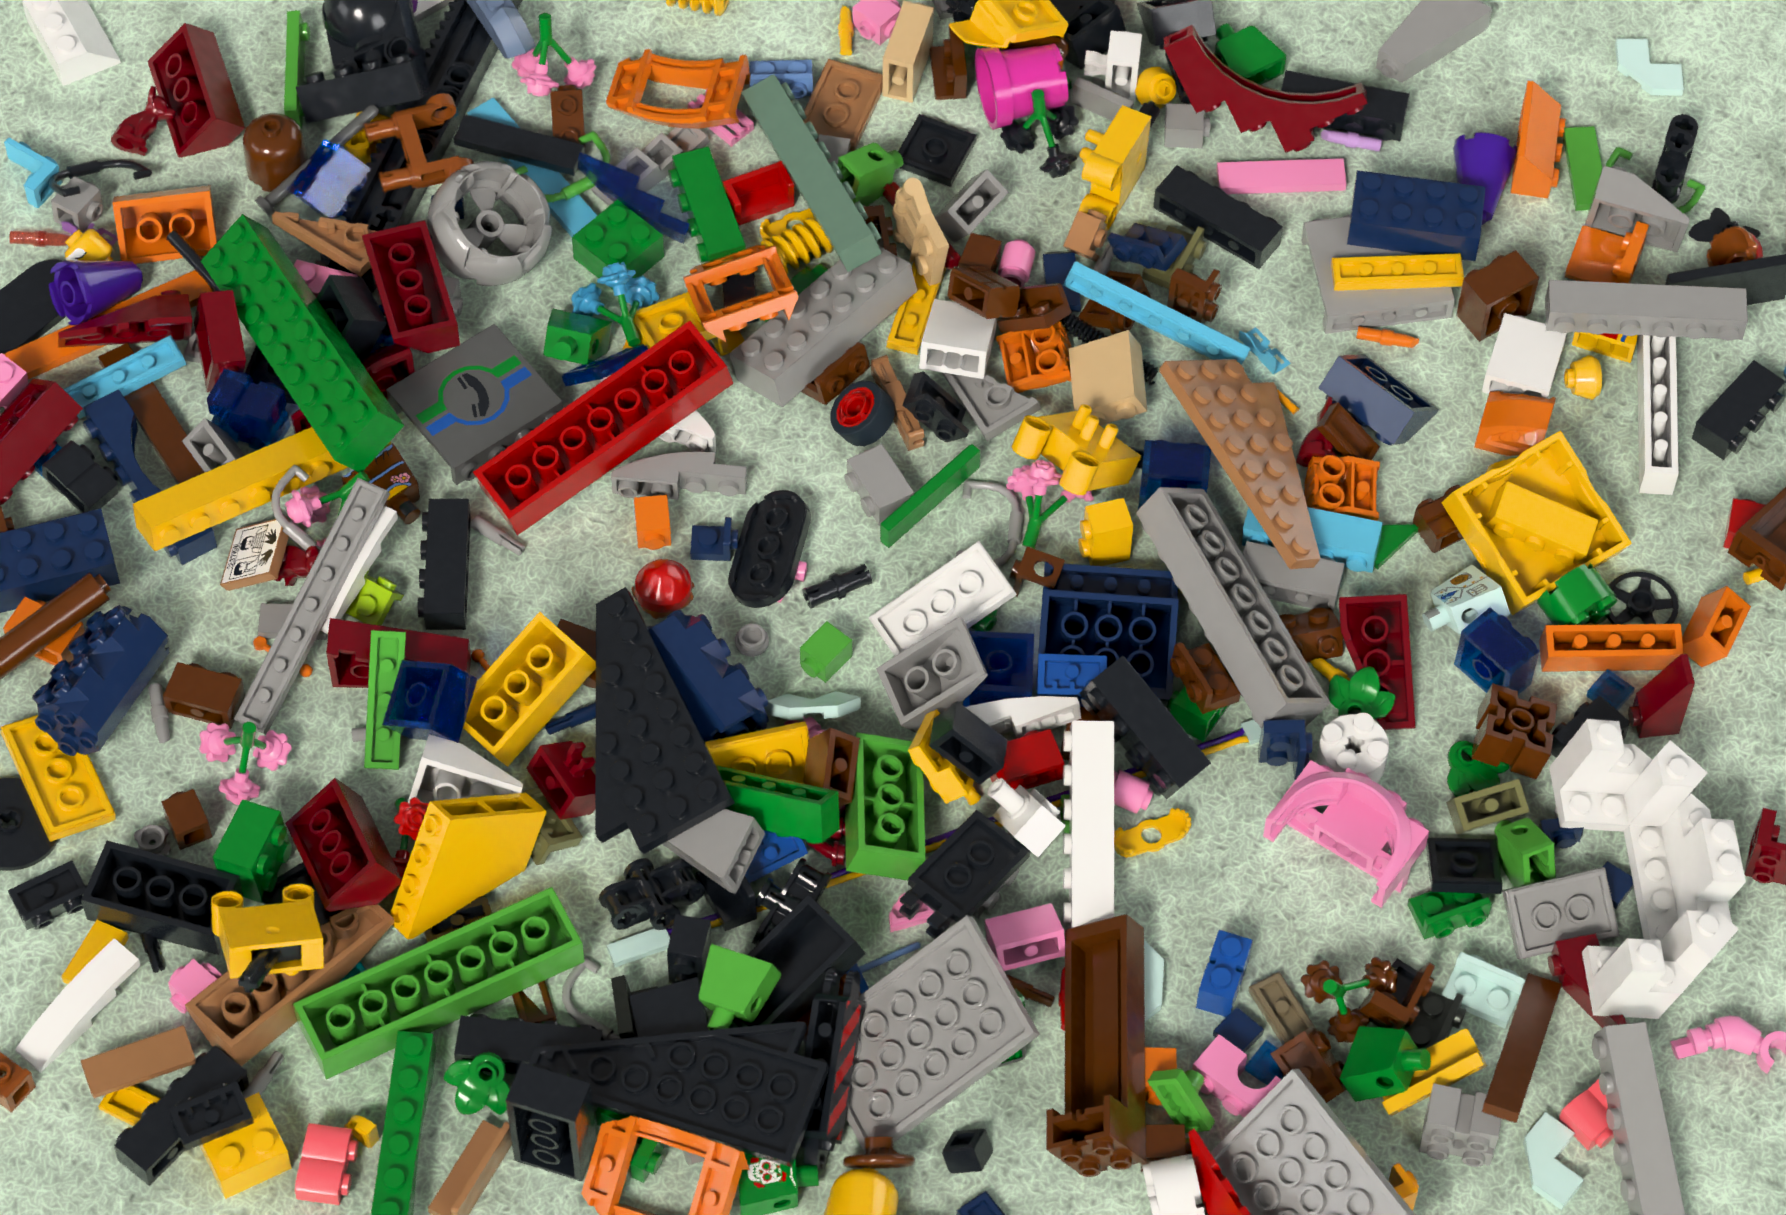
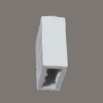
[919,299,997,379]
[1482,313,1567,399]

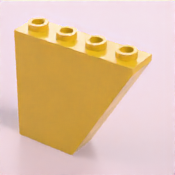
[390,793,547,939]

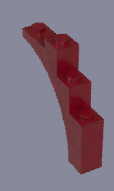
[1164,25,1368,153]

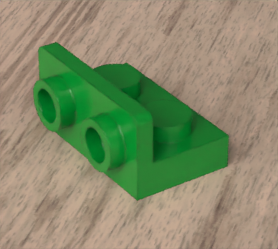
[1407,891,1492,940]

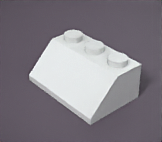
[22,0,121,86]

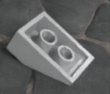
[1585,165,1690,252]
[876,617,988,733]

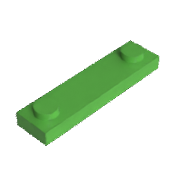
[284,10,310,129]
[364,630,406,770]

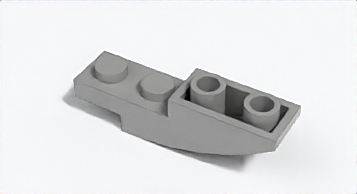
[611,452,747,500]

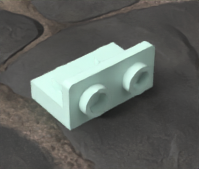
[1442,952,1525,1029]

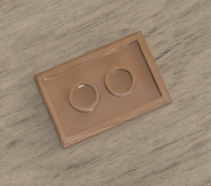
[803,59,883,152]

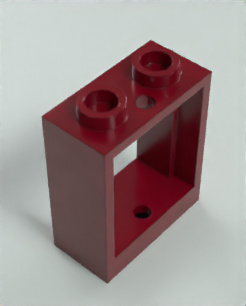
[194,290,246,394]

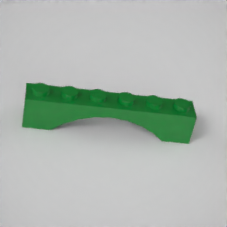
[371,1031,437,1215]

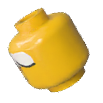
[64,228,113,261]

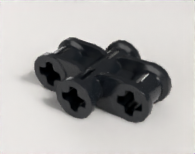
[1652,114,1698,204]
[752,857,832,946]
[598,858,705,930]

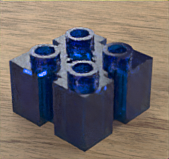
[287,139,371,219]
[207,368,291,450]

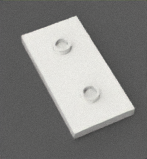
[869,541,1017,656]

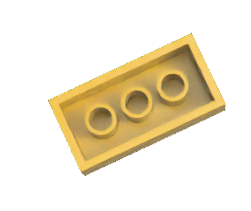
[448,612,596,767]

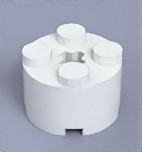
[1317,713,1389,783]
[1142,1154,1205,1215]

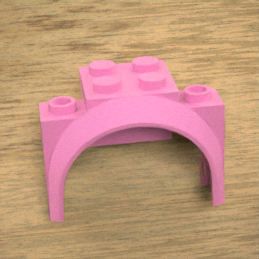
[1263,760,1429,908]

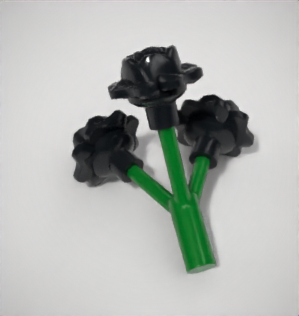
[1000,89,1079,178]

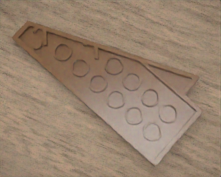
[1159,359,1321,569]

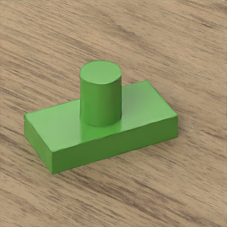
[1148,1068,1215,1133]

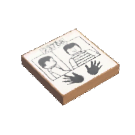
[220,517,290,591]

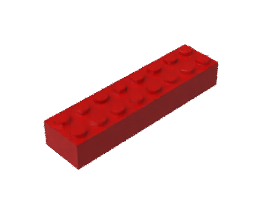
[473,320,734,536]

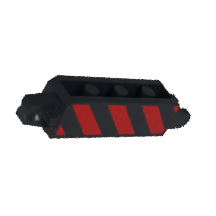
[801,968,863,1169]

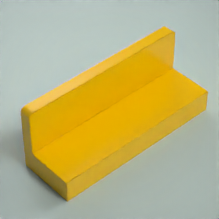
[1382,1029,1488,1116]

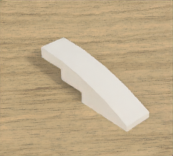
[320,506,398,634]
[966,696,1081,739]
[15,938,141,1073]

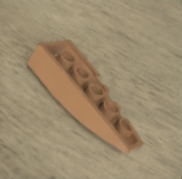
[185,904,394,1066]

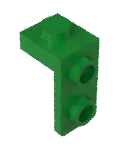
[595,1108,664,1183]

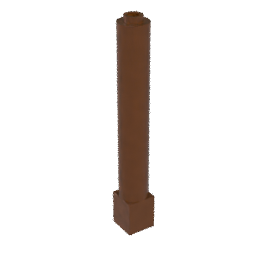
[0,572,111,680]

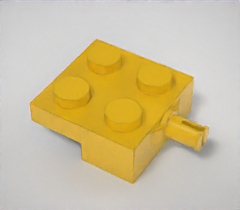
[908,709,981,805]

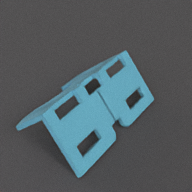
[1239,327,1291,375]

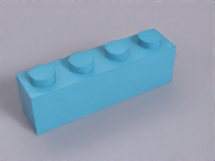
[1242,507,1383,573]

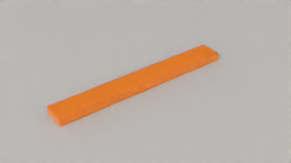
[4,270,212,380]

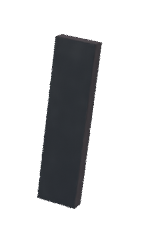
[454,114,585,176]

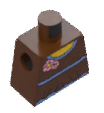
[342,443,421,524]

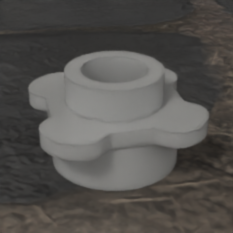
[134,825,171,856]

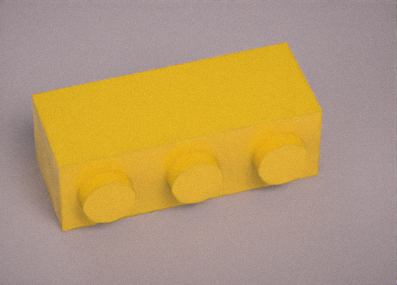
[1484,481,1599,565]

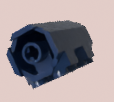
[32,605,170,756]
[647,610,769,742]

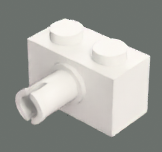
[987,778,1065,857]

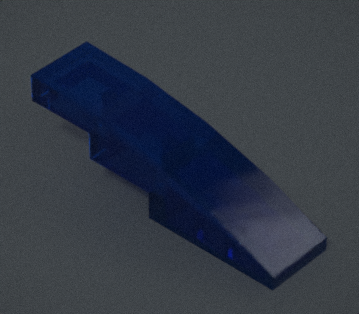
[577,152,690,244]

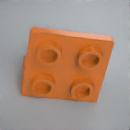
[1565,221,1649,283]

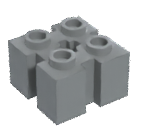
[1419,1083,1501,1167]

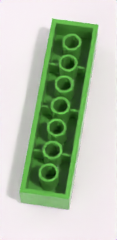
[293,887,585,1080]

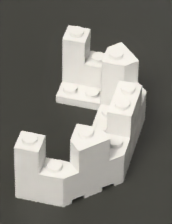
[1549,719,1746,1019]

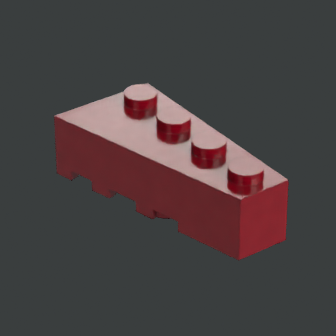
[326,618,471,691]

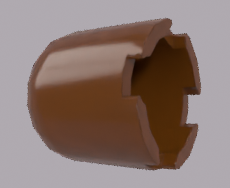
[243,113,308,192]

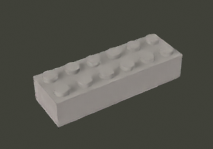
[729,246,917,407]

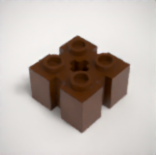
[1471,683,1557,779]

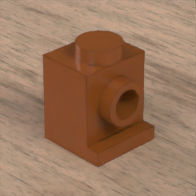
[0,1052,36,1113]

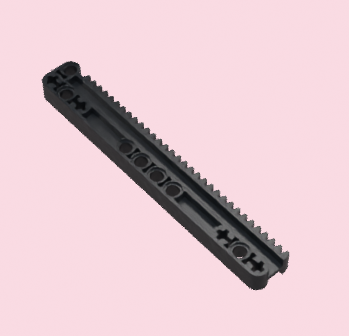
[315,0,523,293]

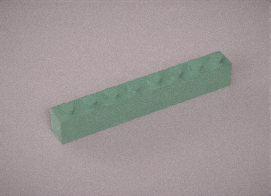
[741,74,882,272]

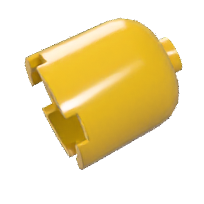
[824,1168,898,1215]

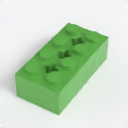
[845,732,926,880]

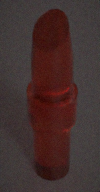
[9,230,70,247]

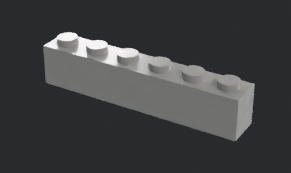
[1545,280,1748,341]
[1592,1022,1685,1215]

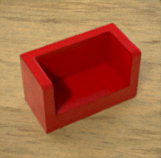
[723,161,794,226]

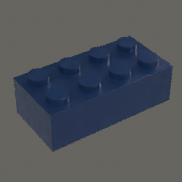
[1347,170,1485,261]
[0,509,120,613]

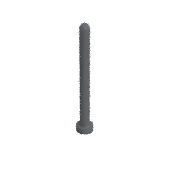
[254,104,379,217]

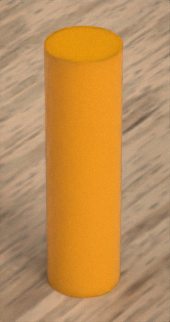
[1277,390,1299,414]

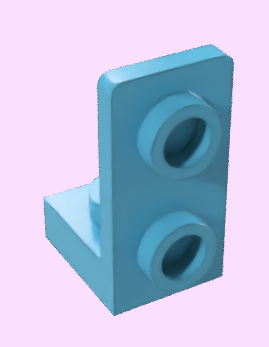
[4,137,62,209]

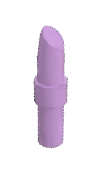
[1321,130,1382,152]

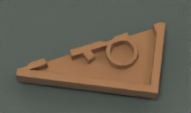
[272,211,377,277]

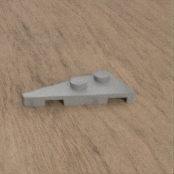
[941,372,1041,441]

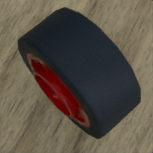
[830,381,895,446]

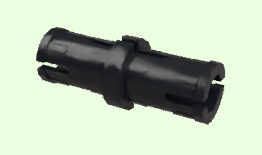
[802,564,872,609]

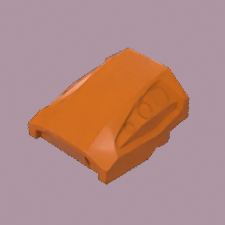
[996,322,1072,393]
[1474,391,1556,456]
[1304,455,1380,521]

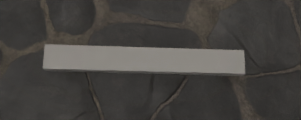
[234,478,390,735]

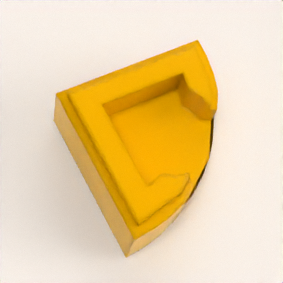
[344,1115,379,1149]

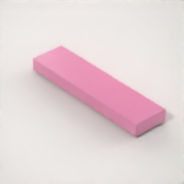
[1217,158,1346,194]

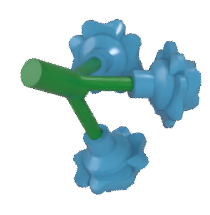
[571,262,660,347]

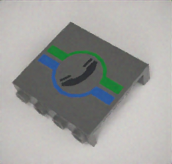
[386,324,563,486]

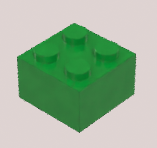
[572,199,664,290]
[213,799,292,903]

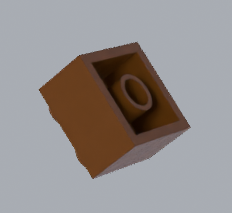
[1456,250,1539,342]

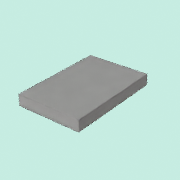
[1502,867,1620,959]

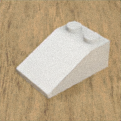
[408,734,523,803]

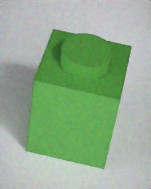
[800,621,852,683]

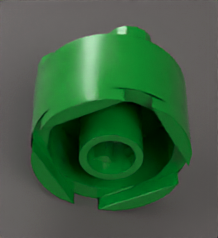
[1537,563,1618,625]

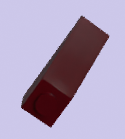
[1628,654,1695,738]
[1548,933,1627,1028]

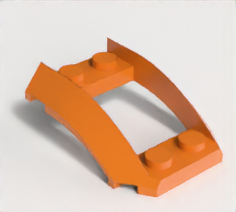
[606,49,750,129]
[683,245,798,343]
[581,1115,750,1215]

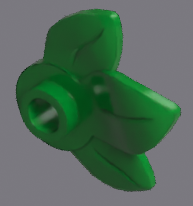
[1328,667,1396,719]
[1447,741,1510,797]
[443,1052,511,1115]

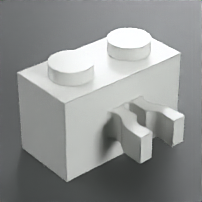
[1084,31,1142,101]

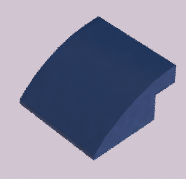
[1036,562,1179,701]

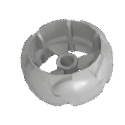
[427,161,552,286]

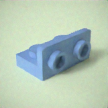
[749,60,813,99]

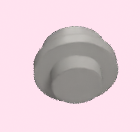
[735,624,769,657]

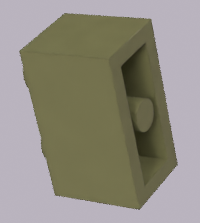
[1446,779,1530,835]

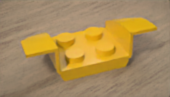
[948,0,1069,48]
[616,292,745,371]

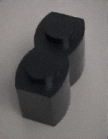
[42,440,118,513]

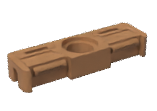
[871,355,924,451]

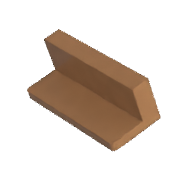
[80,1025,196,1098]
[428,1120,512,1215]

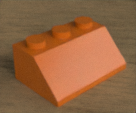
[1510,81,1565,199]
[112,185,217,264]

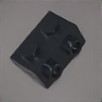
[903,371,969,443]
[8,860,87,930]

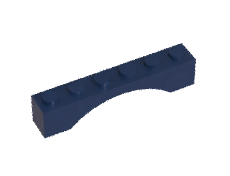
[83,389,217,565]

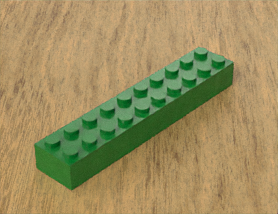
[201,214,405,473]

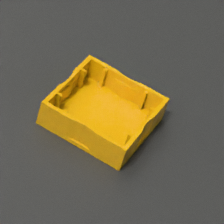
[1441,430,1632,615]

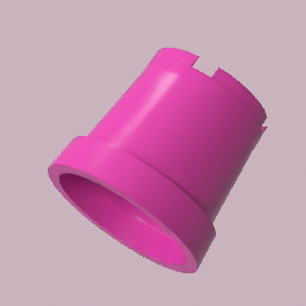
[975,44,1068,130]

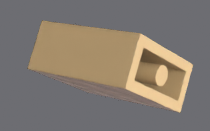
[882,1,934,103]
[1069,330,1147,427]

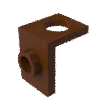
[1009,547,1065,597]

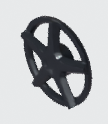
[1607,572,1679,624]

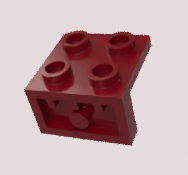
[1744,808,1786,885]

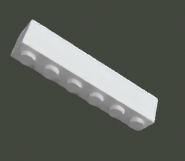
[1637,335,1679,495]
[1063,720,1114,929]

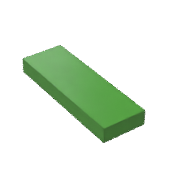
[1563,127,1602,211]

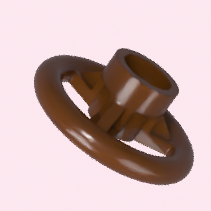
[843,1137,915,1169]

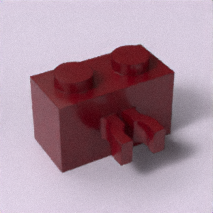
[526,741,595,820]

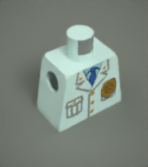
[1422,565,1510,634]

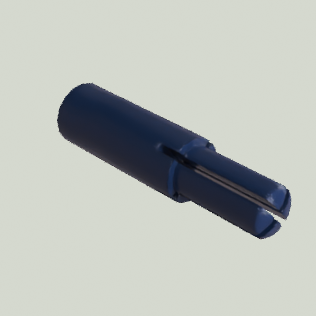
[545,702,596,735]

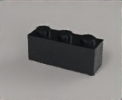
[1692,360,1786,460]

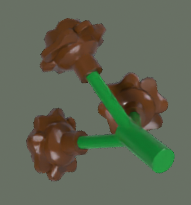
[1300,957,1397,1043]

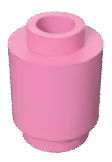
[998,239,1036,287]
[1114,769,1153,814]

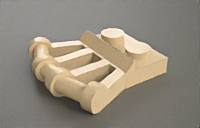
[892,178,949,286]

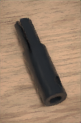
[140,934,165,973]

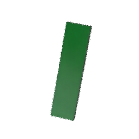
[880,444,980,548]

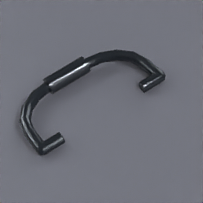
[49,160,152,197]

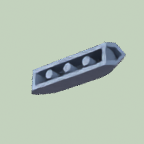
[466,0,536,59]

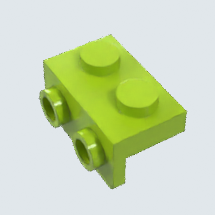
[345,569,404,626]

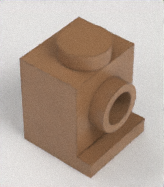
[1063,209,1108,262]

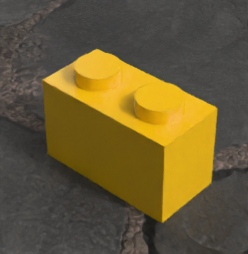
[1078,498,1133,566]

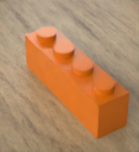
[1539,624,1684,672]

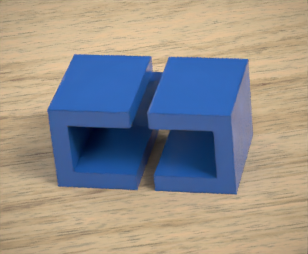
[1196,930,1253,1017]

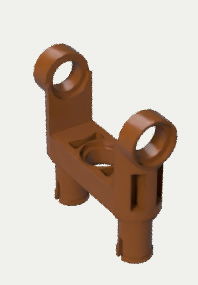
[363,93,474,193]

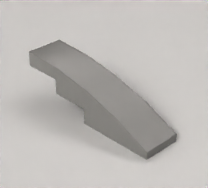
[591,128,710,206]

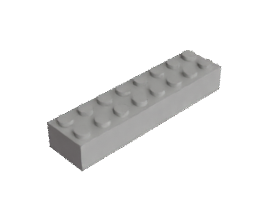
[1136,487,1330,728]

